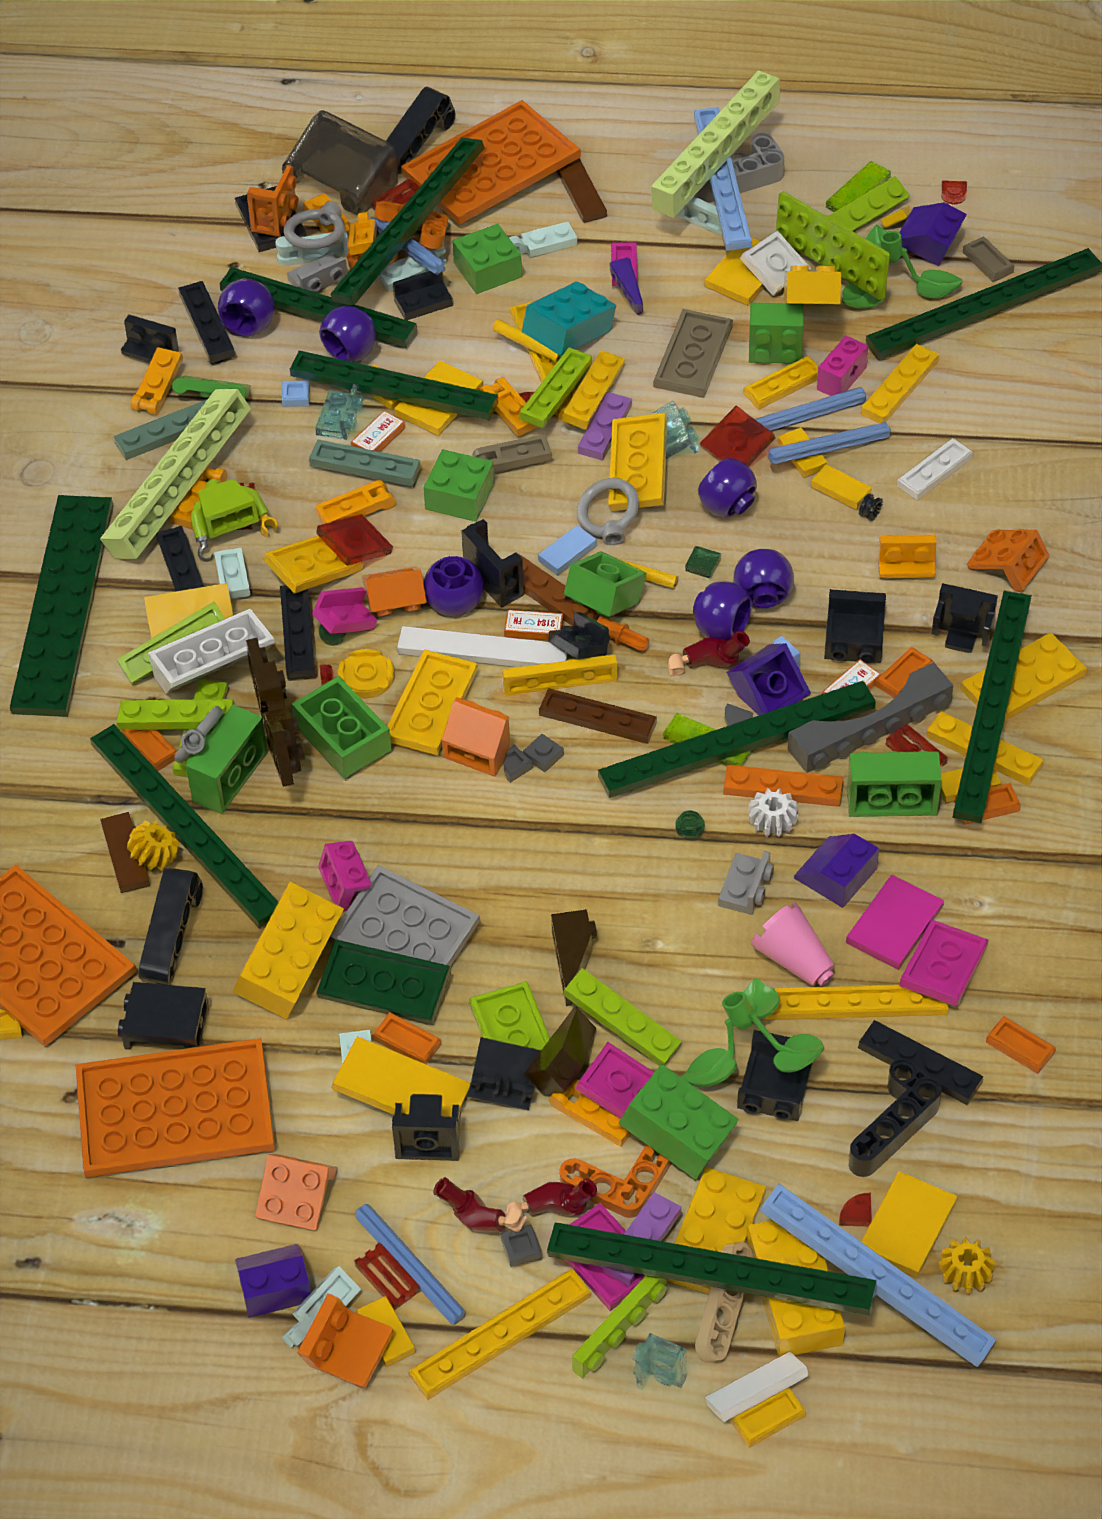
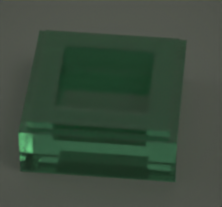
[685,545,721,579]

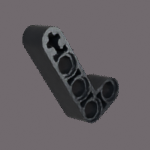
[376,86,456,174]
[138,867,203,984]
[848,1059,942,1177]

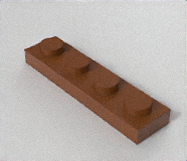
[519,554,601,626]

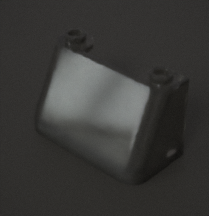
[282,110,398,216]

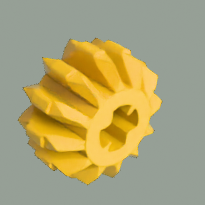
[127,820,180,871]
[939,1236,995,1295]

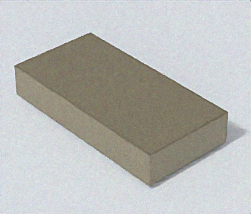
[963,236,1015,282]

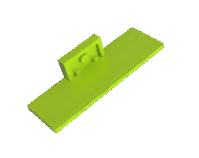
[776,191,890,300]

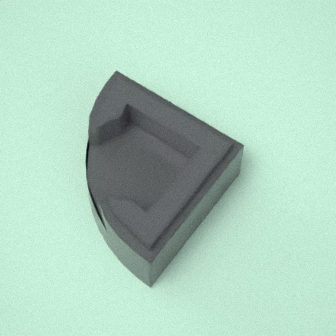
[724,703,753,726]
[504,744,533,783]

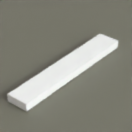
[397,626,569,667]

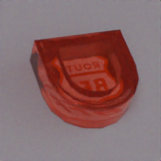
[941,180,967,205]

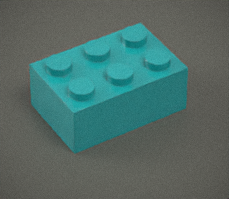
[522,281,616,356]

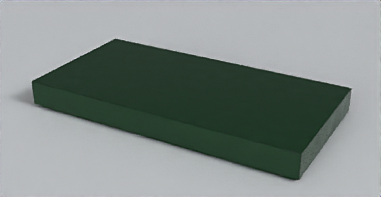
[316,939,451,1025]

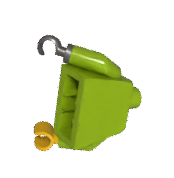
[190,479,278,561]

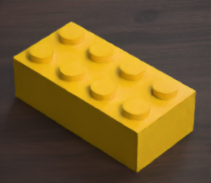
[784,266,841,304]
[232,881,344,1020]
[747,1220,845,1357]

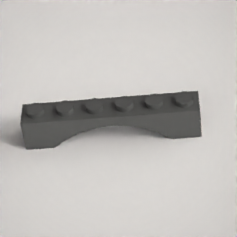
[788,662,953,773]

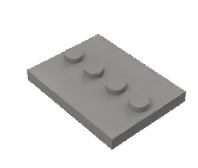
[330,865,481,967]

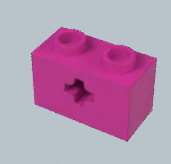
[817,335,868,396]

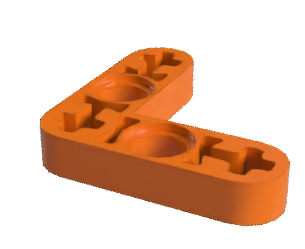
[374,201,449,249]
[559,1144,672,1218]

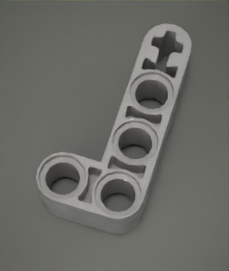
[694,133,784,203]

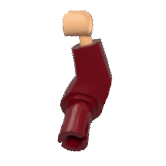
[668,631,750,676]
[433,1177,527,1232]
[505,1179,597,1216]

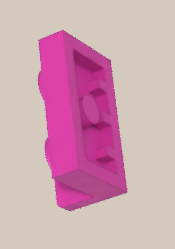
[312,587,378,634]
[318,841,371,911]

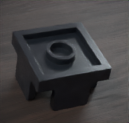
[931,583,998,653]
[392,1094,460,1161]

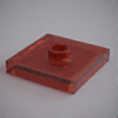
[699,405,776,466]
[316,514,393,566]

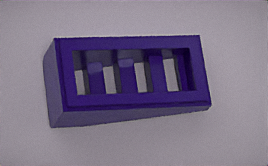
[609,257,643,315]

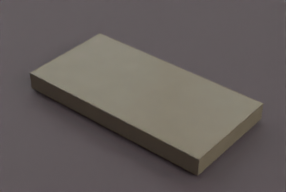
[653,309,733,398]

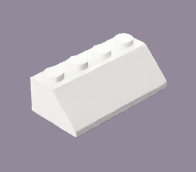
[148,609,275,693]

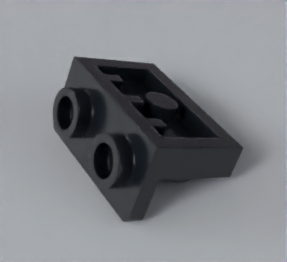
[393,271,453,320]
[121,314,179,363]
[548,612,610,659]

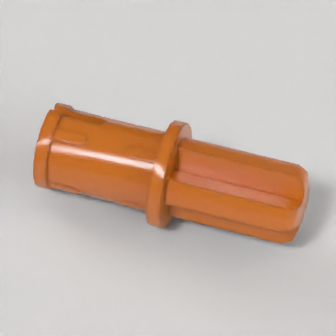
[597,616,650,652]

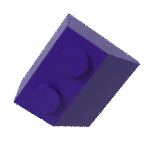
[899,202,967,266]
[726,643,811,715]
[794,833,879,908]
[235,1244,311,1318]

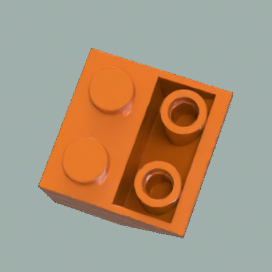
[442,697,510,777]

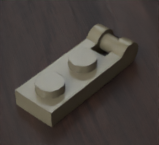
[472,434,552,472]

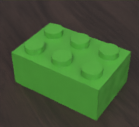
[292,676,391,779]
[186,705,268,814]
[847,751,942,817]
[618,1063,739,1180]

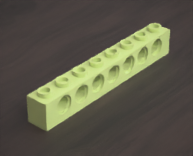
[651,70,780,218]
[100,389,251,559]

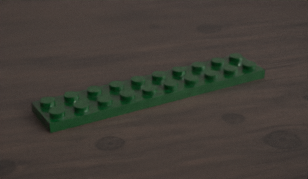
[10,495,113,717]

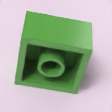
[452,224,522,294]
[749,302,804,364]
[423,449,494,522]
[564,551,647,617]

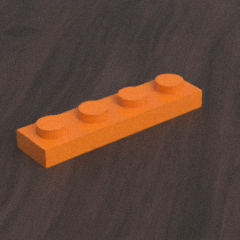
[723,764,843,807]

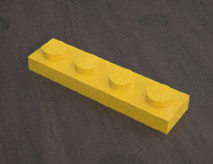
[861,344,939,423]
[562,350,625,430]
[502,654,617,696]
[926,711,1044,786]

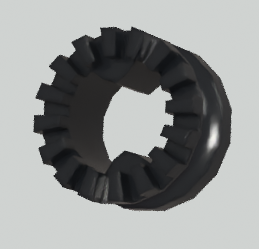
[859,493,883,521]

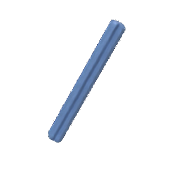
[371,217,446,275]
[741,387,866,438]
[768,422,891,464]
[355,1204,465,1325]

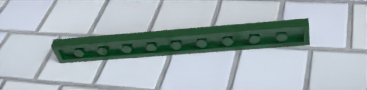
[330,137,485,306]
[866,248,1102,360]
[952,590,1032,824]
[598,680,876,798]
[90,724,279,928]
[547,1222,877,1316]

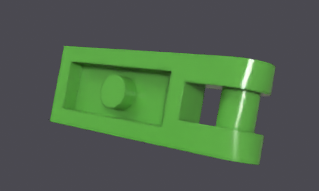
[172,376,251,398]

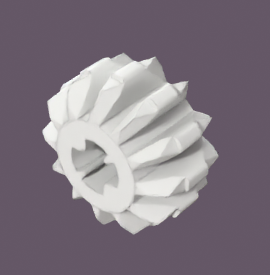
[749,787,798,838]

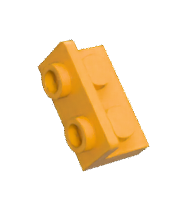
[878,534,937,578]

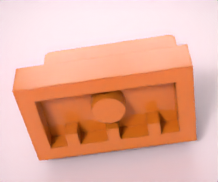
[247,165,299,237]
[967,529,1050,591]
[255,1154,337,1230]
[297,1294,394,1388]

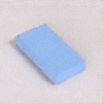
[538,525,597,576]

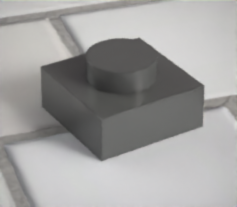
[523,734,564,772]
[501,1225,541,1267]

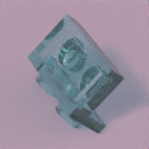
[315,384,364,440]
[649,401,699,459]
[632,1333,687,1390]

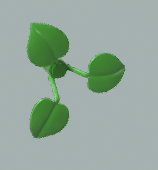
[842,224,963,308]
[680,977,825,1087]

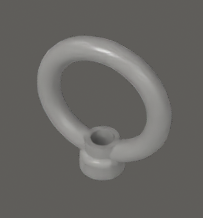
[284,202,345,249]
[577,478,639,545]
[174,706,223,763]

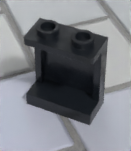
[461,519,524,608]
[824,589,886,663]
[118,982,209,1050]
[737,1030,814,1121]

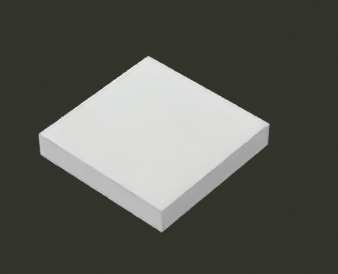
[740,231,811,296]

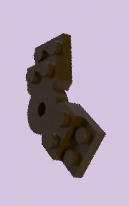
[246,638,305,787]

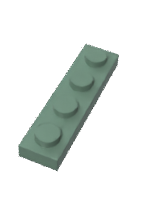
[114,399,208,460]
[309,439,421,487]

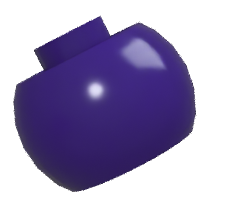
[218,279,275,336]
[319,306,376,362]
[698,458,757,518]
[733,549,794,608]
[423,556,484,617]
[693,581,752,641]

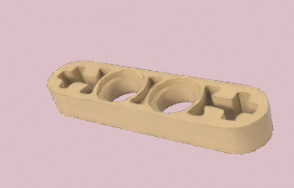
[695,1242,753,1362]

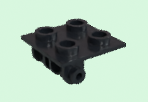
[468,1037,541,1111]

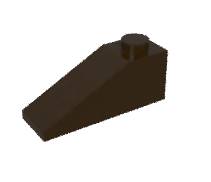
[551,909,597,1006]
[524,1007,596,1095]

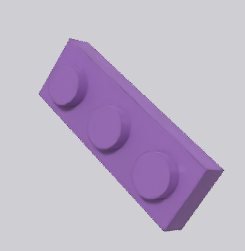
[578,392,632,461]
[602,1192,681,1286]

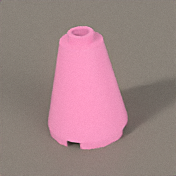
[751,902,835,987]

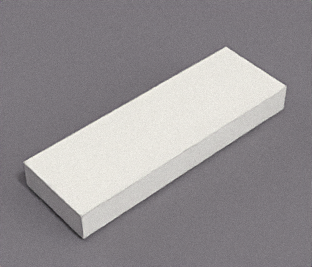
[897,438,973,500]
[705,1352,809,1422]

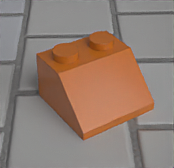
[362,567,426,616]

